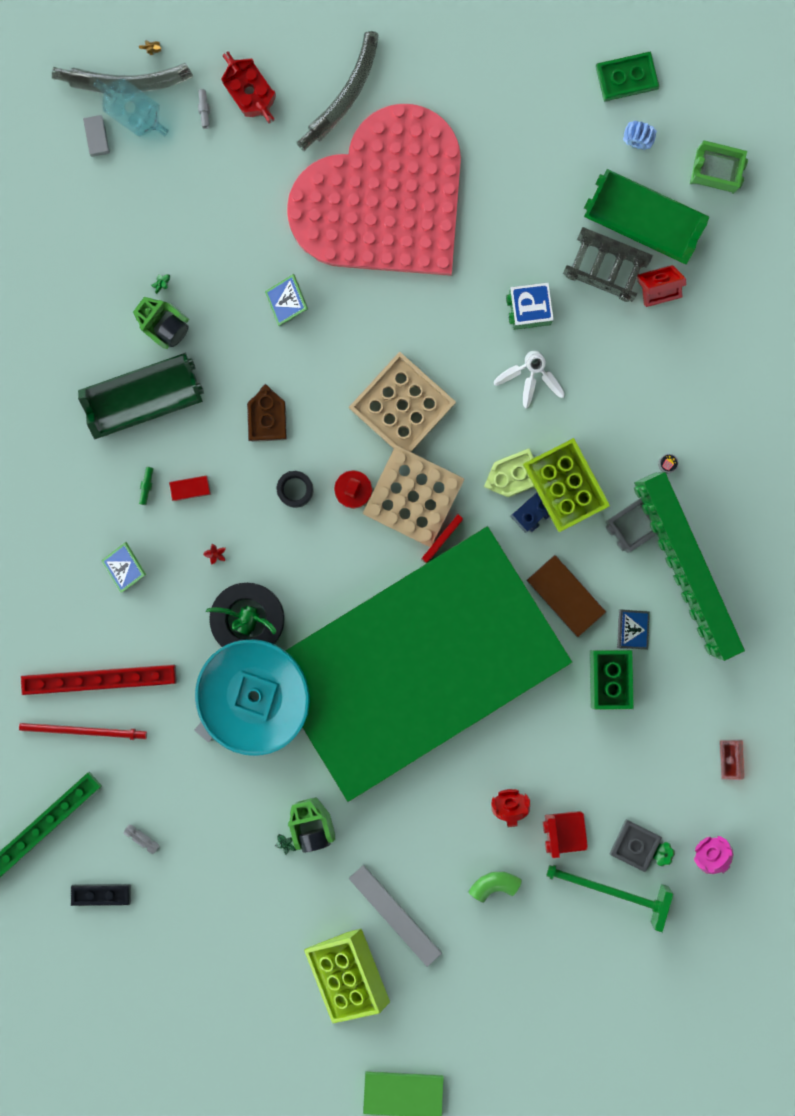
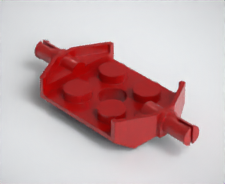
[221,51,276,124]

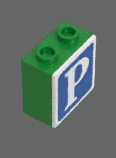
[506,283,553,330]

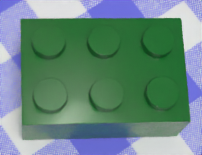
[590,650,634,710]

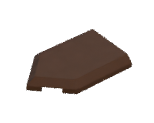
[247,384,287,442]

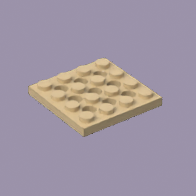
[349,352,456,452]
[362,445,464,547]

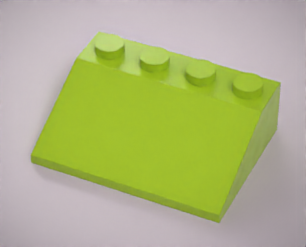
[523,438,610,532]
[304,928,390,1024]

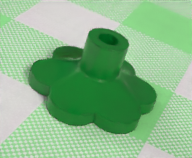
[653,842,675,866]

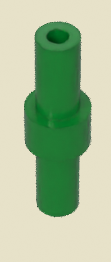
[139,467,154,505]

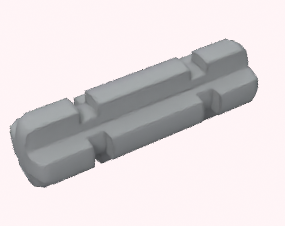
[124,825,159,854]

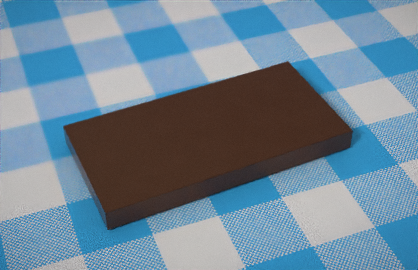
[526,555,606,637]

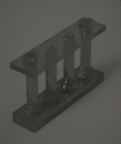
[563,227,653,302]

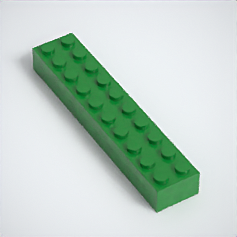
[634,472,745,661]

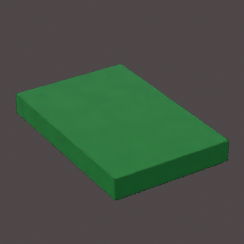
[595,51,660,102]

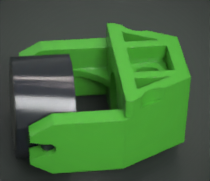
[133,297,190,349]
[288,797,335,853]

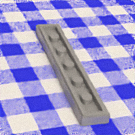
[349,864,442,967]

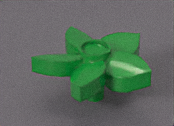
[151,274,170,294]

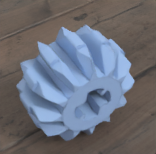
[623,121,657,150]

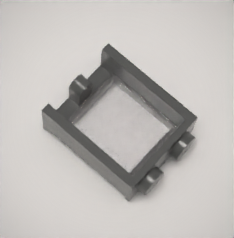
[605,498,658,553]

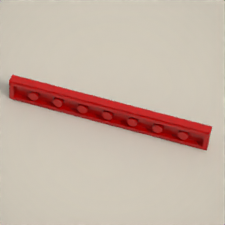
[21,664,177,695]

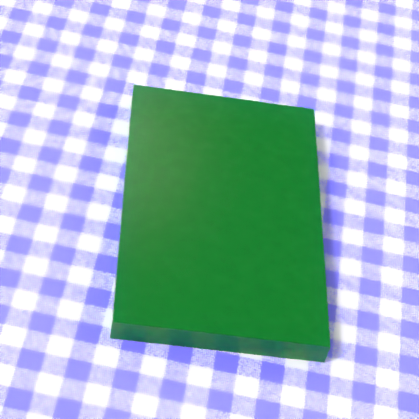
[285,526,573,802]

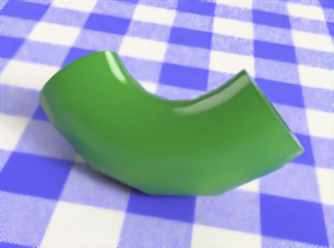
[468,872,522,903]

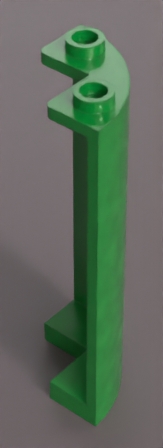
[584,169,709,265]

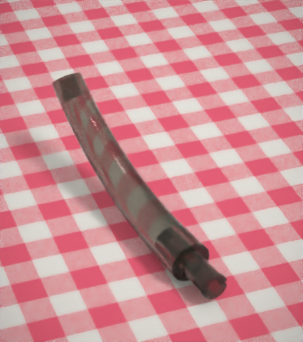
[296,31,379,152]
[52,63,193,94]

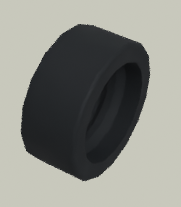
[276,470,314,508]

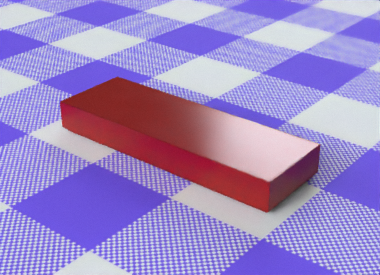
[421,514,463,563]

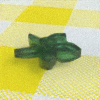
[275,834,296,855]

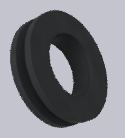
[209,582,284,647]

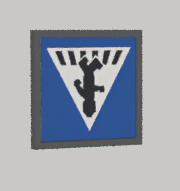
[617,609,650,650]

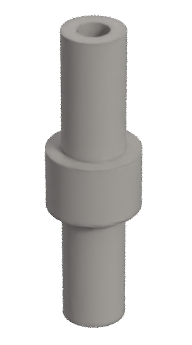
[198,89,210,129]

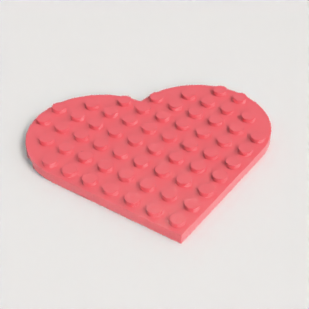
[287,104,461,276]

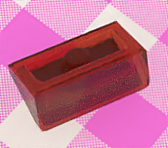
[720,740,744,780]

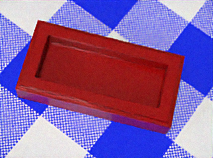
[169,475,211,501]

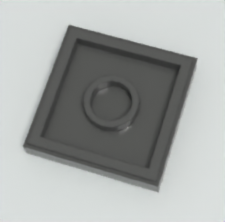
[609,819,662,872]

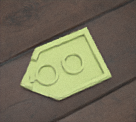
[484,448,534,498]

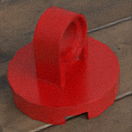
[334,470,372,509]
[491,789,530,828]

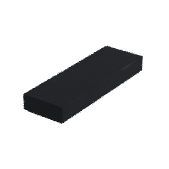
[71,884,131,906]

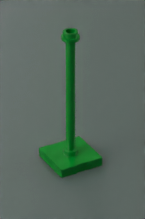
[546,865,673,933]

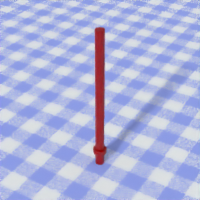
[19,723,147,740]

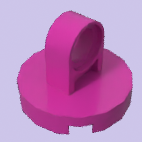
[694,836,734,874]

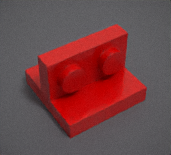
[637,265,687,307]

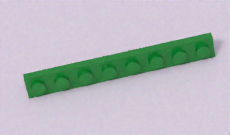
[0,772,102,878]

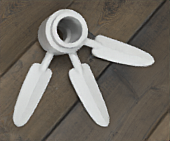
[494,351,564,408]

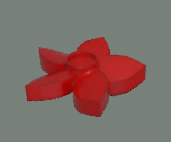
[203,544,226,565]

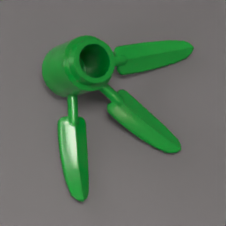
[205,605,276,635]

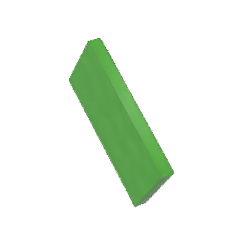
[363,1071,443,1116]

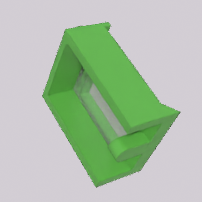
[690,140,748,194]

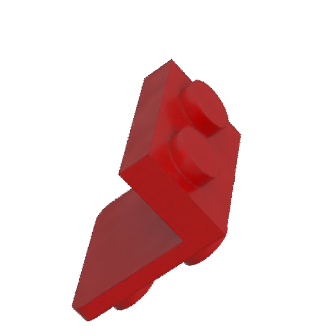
[543,811,588,858]

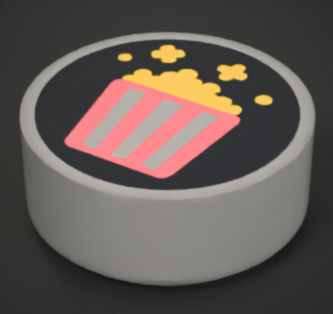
[658,454,679,474]

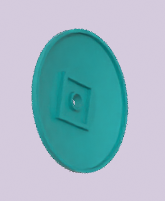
[195,639,310,756]

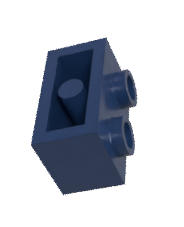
[510,493,550,533]

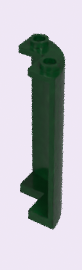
[78,353,204,440]

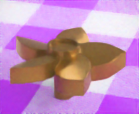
[139,40,161,55]

